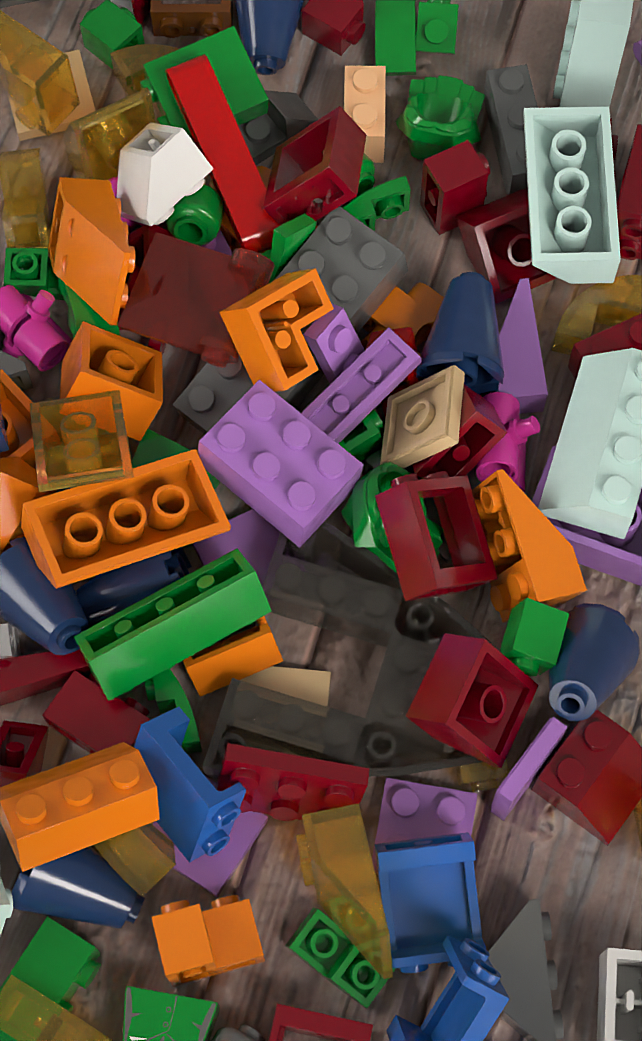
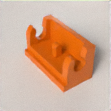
[183,616,283,697]

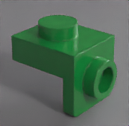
[416,0,459,55]

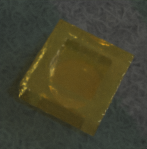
[456,759,509,793]

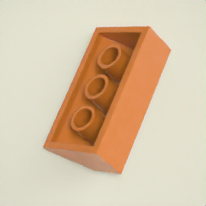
[21,449,231,589]

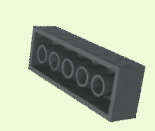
[173,207,408,435]

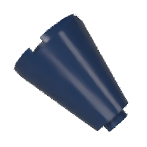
[235,0,305,75]
[416,272,504,397]
[0,537,89,655]
[76,547,192,628]
[549,603,640,721]
[11,846,145,929]

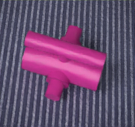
[0,285,73,372]
[476,392,540,493]

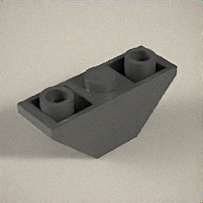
[488,899,564,1041]

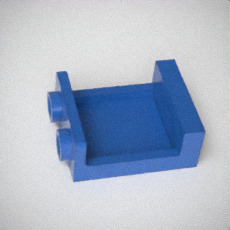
[134,707,246,863]
[374,832,486,973]
[386,935,510,1041]

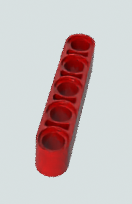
[165,54,280,257]

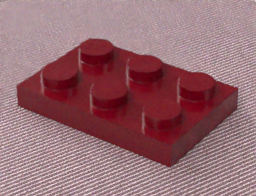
[215,743,369,829]

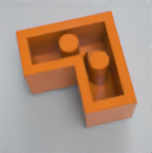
[219,268,334,392]
[151,895,265,987]

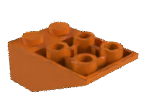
[48,177,135,325]
[472,469,587,623]

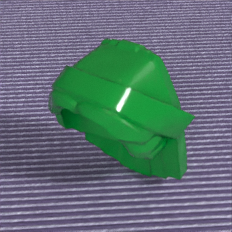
[395,75,486,161]
[341,462,444,573]

